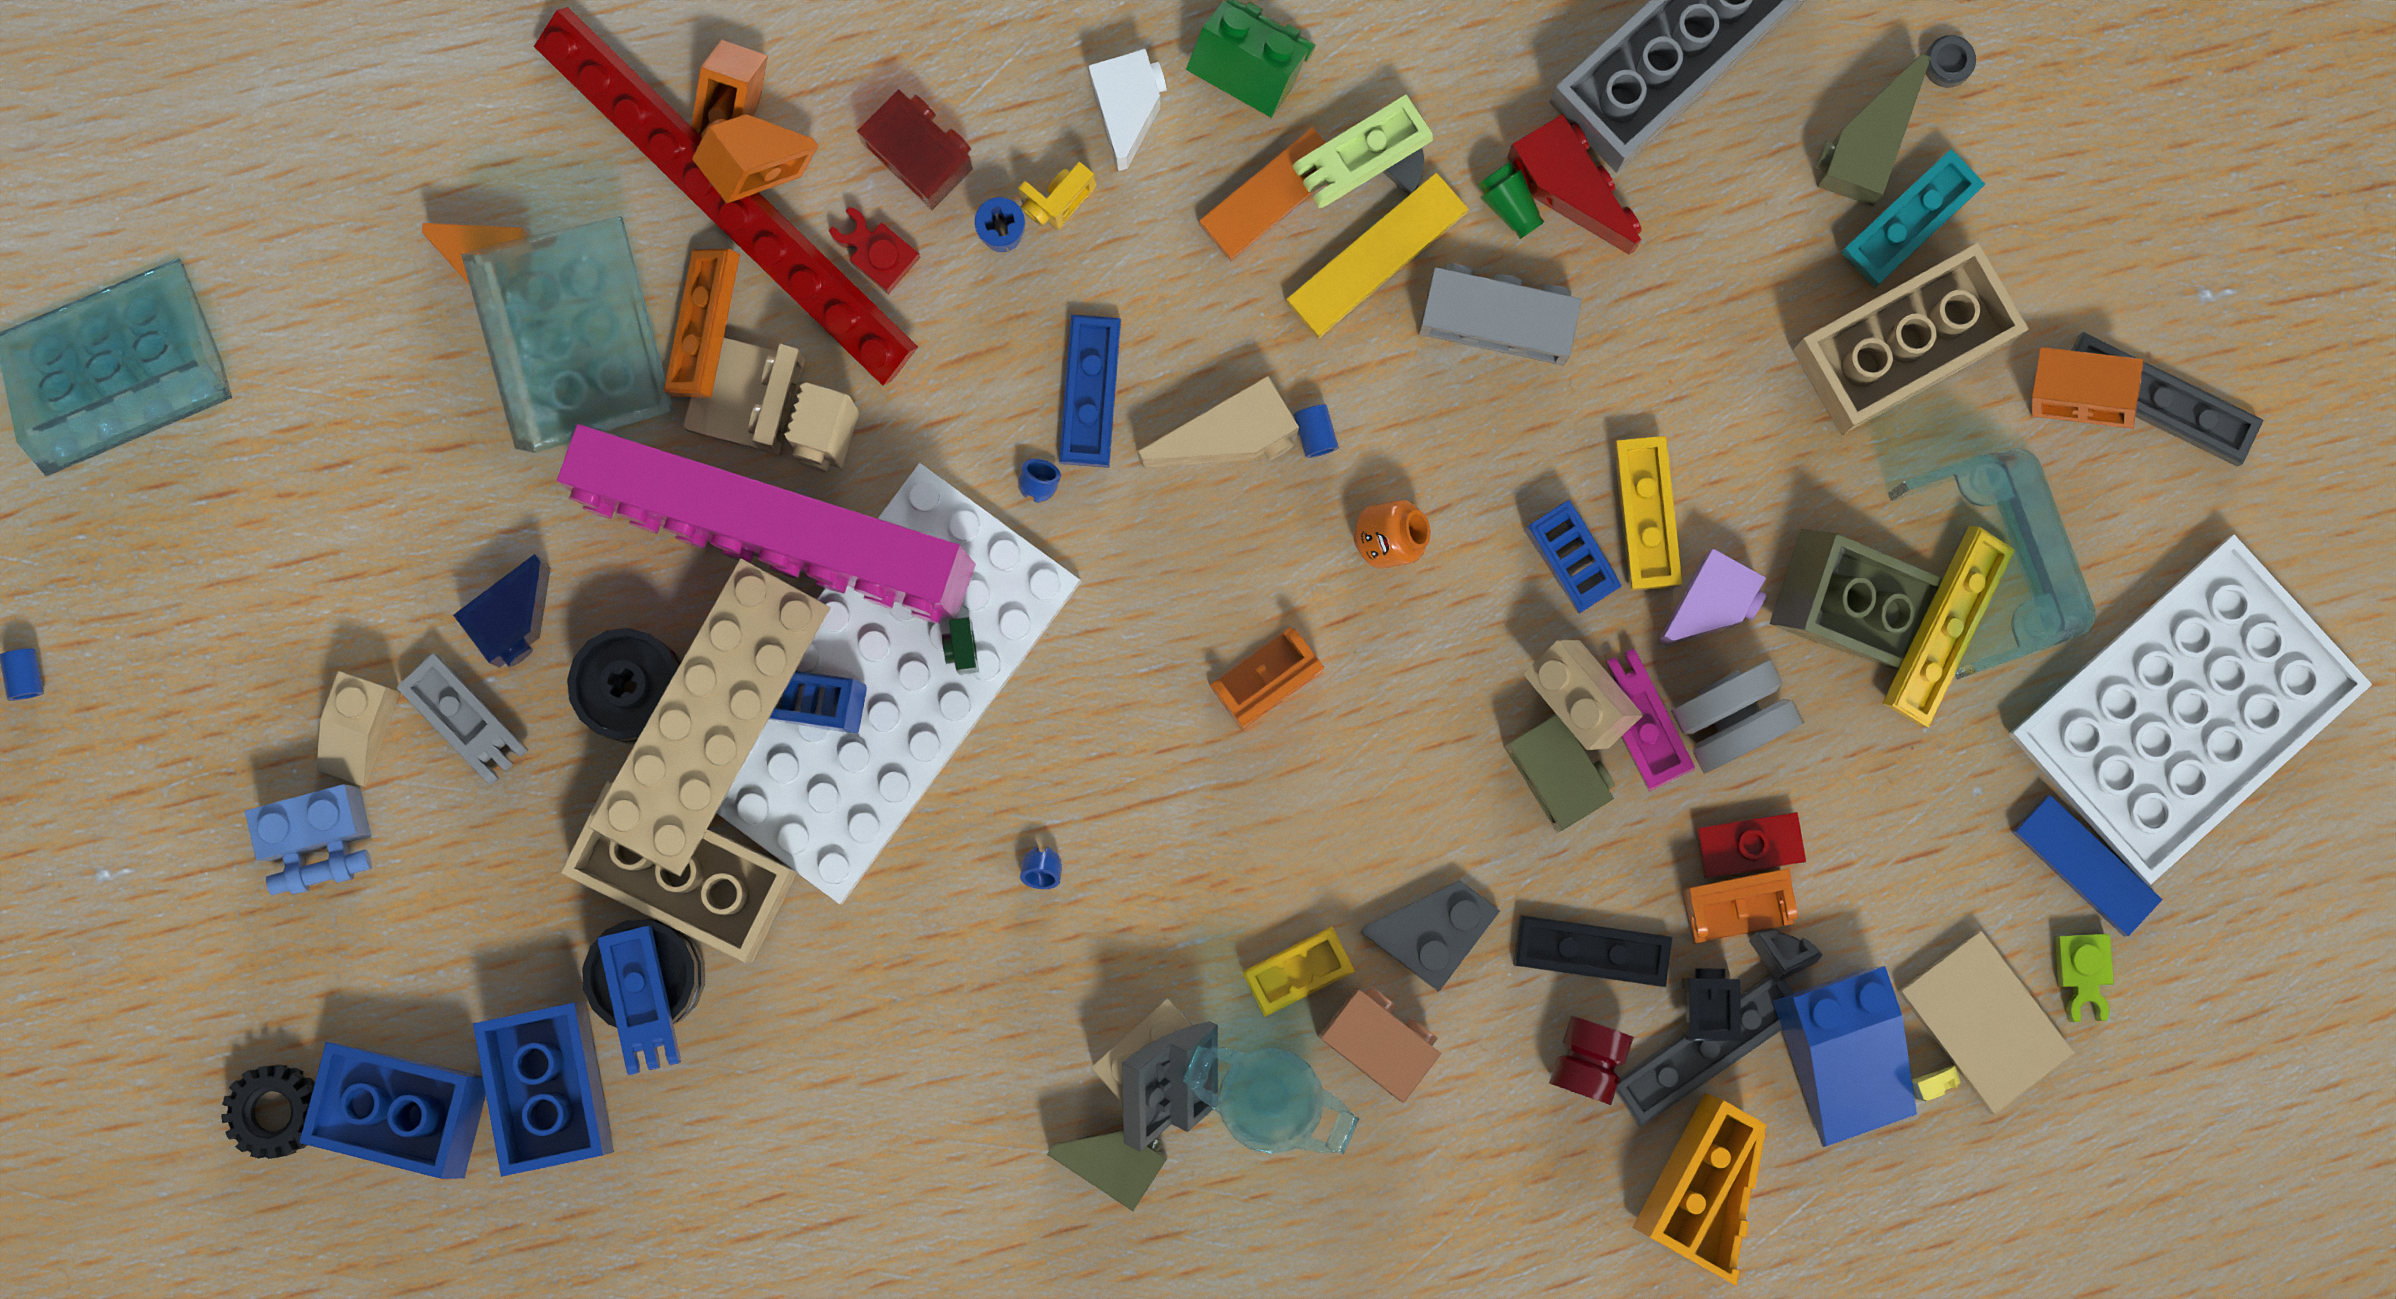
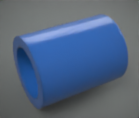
[1293,404,1339,458]
[0,648,44,701]

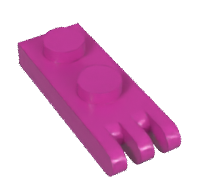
[1606,648,1695,792]

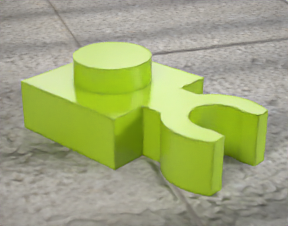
[2054,934,2114,1022]

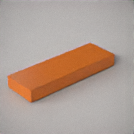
[1199,127,1326,262]
[663,249,740,398]

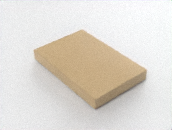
[1898,931,2075,1115]

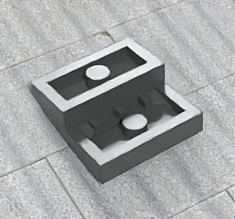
[1122,1021,1218,1151]

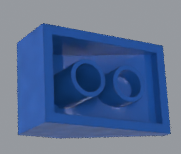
[1772,966,1917,1147]
[299,1042,486,1179]

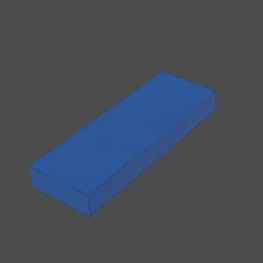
[1059,314,1121,468]
[2012,795,2163,937]

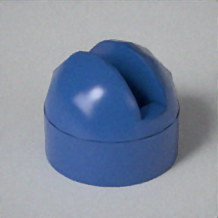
[1018,459,1061,503]
[1020,847,1062,889]

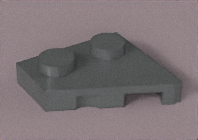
[1361,880,1500,992]

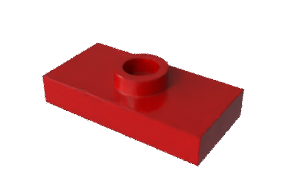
[1696,812,1806,878]

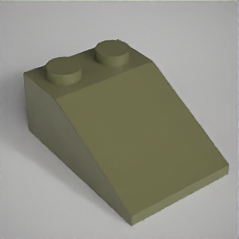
[1769,529,1943,670]

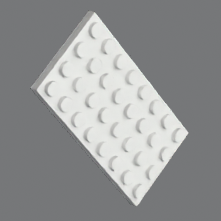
[717,463,1081,905]

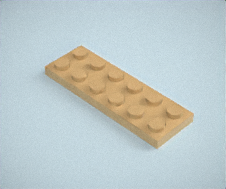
[588,558,831,877]

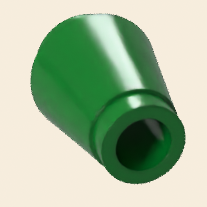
[1477,162,1544,239]

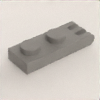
[396,653,528,786]

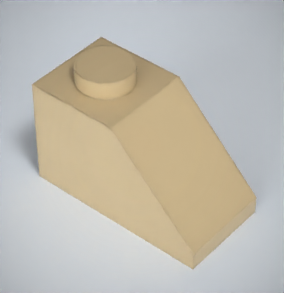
[316,671,401,787]

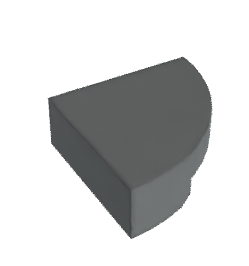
[1383,148,1424,195]
[1749,929,1822,982]

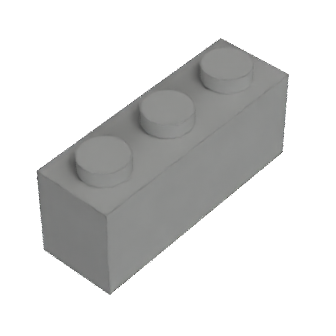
[1419,264,1582,366]

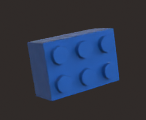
[473,1002,614,1177]

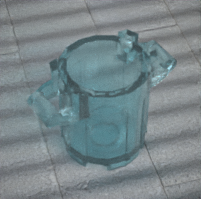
[1182,1045,1360,1154]

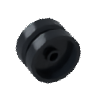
[567,628,682,744]
[582,919,705,1028]

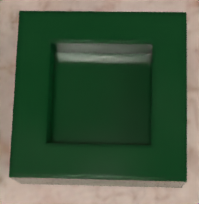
[942,617,979,675]

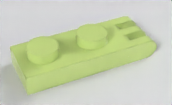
[1293,94,1433,208]

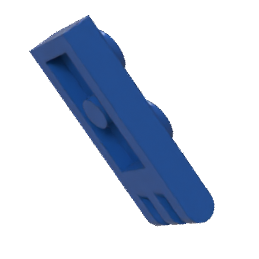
[597,926,681,1075]

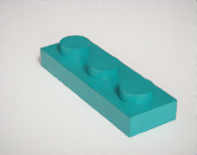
[1840,149,1986,288]

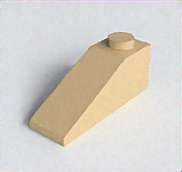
[1138,376,1299,468]

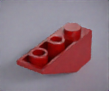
[1507,114,1642,255]

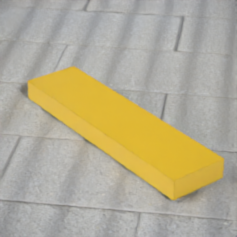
[1286,172,1469,339]
[1882,526,2015,728]

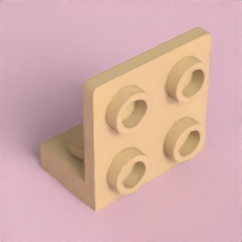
[683,338,806,455]

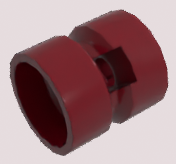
[1549,1016,1634,1105]

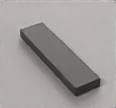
[2071,332,2264,467]
[1616,973,1794,1127]

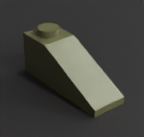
[1815,54,1931,206]

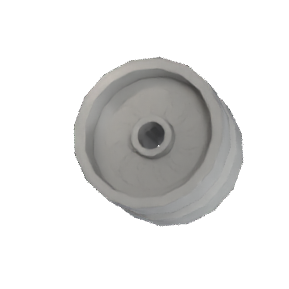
[1671,659,1805,774]

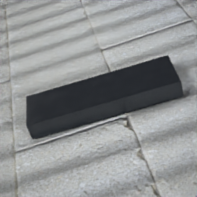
[1514,915,1672,987]

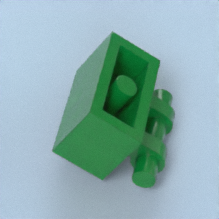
[1186,0,1316,118]

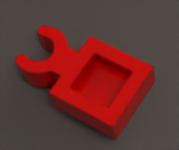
[829,207,921,295]

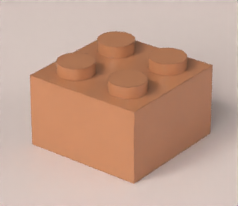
[1317,987,1442,1103]

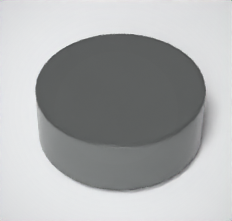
[1925,35,1976,88]

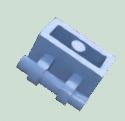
[245,784,372,895]

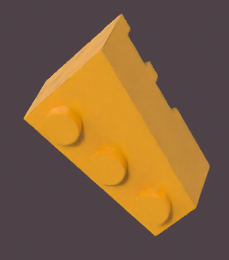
[1632,1093,1767,1286]

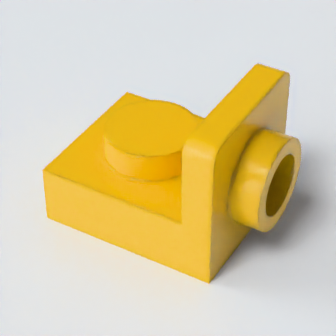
[1018,161,1097,230]

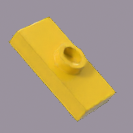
[1241,926,1355,1017]

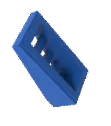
[1524,500,1622,614]
[769,671,867,734]

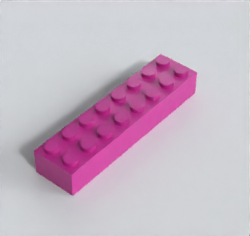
[556,424,976,624]

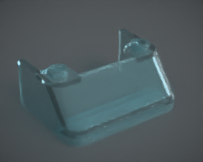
[1888,448,2096,680]

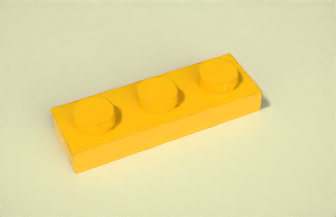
[1614,436,1682,591]

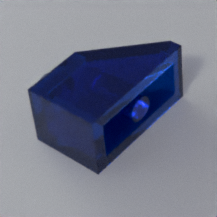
[453,554,551,668]

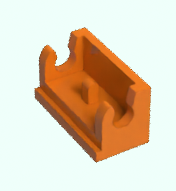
[2032,347,2144,429]
[1210,627,1325,730]
[1682,868,1798,944]

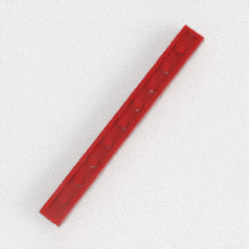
[533,7,918,386]

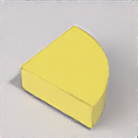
[1912,1065,1961,1102]

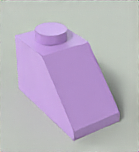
[1658,549,1766,646]

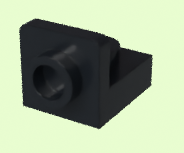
[1682,968,1741,1041]

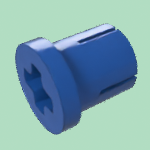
[975,197,1025,252]

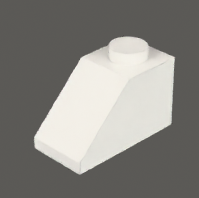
[1088,49,1167,171]

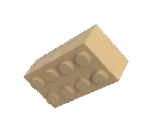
[1792,243,2029,435]
[561,781,797,963]

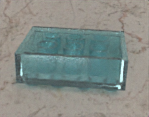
[461,216,673,453]
[0,257,232,476]

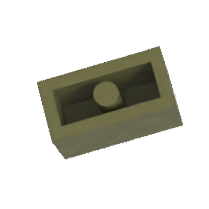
[1504,714,1615,833]

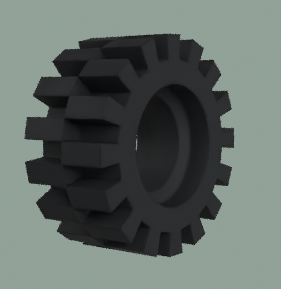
[221,1065,315,1159]

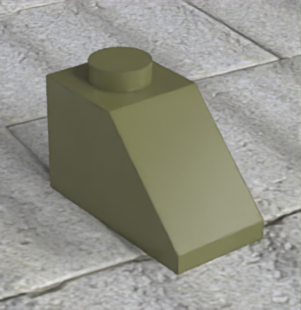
[1047,1129,1167,1211]

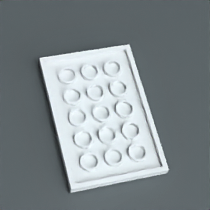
[2008,534,2372,885]

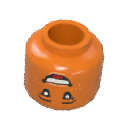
[1354,500,1431,569]

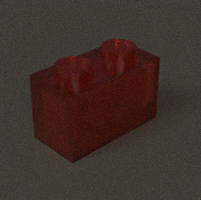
[857,89,973,210]

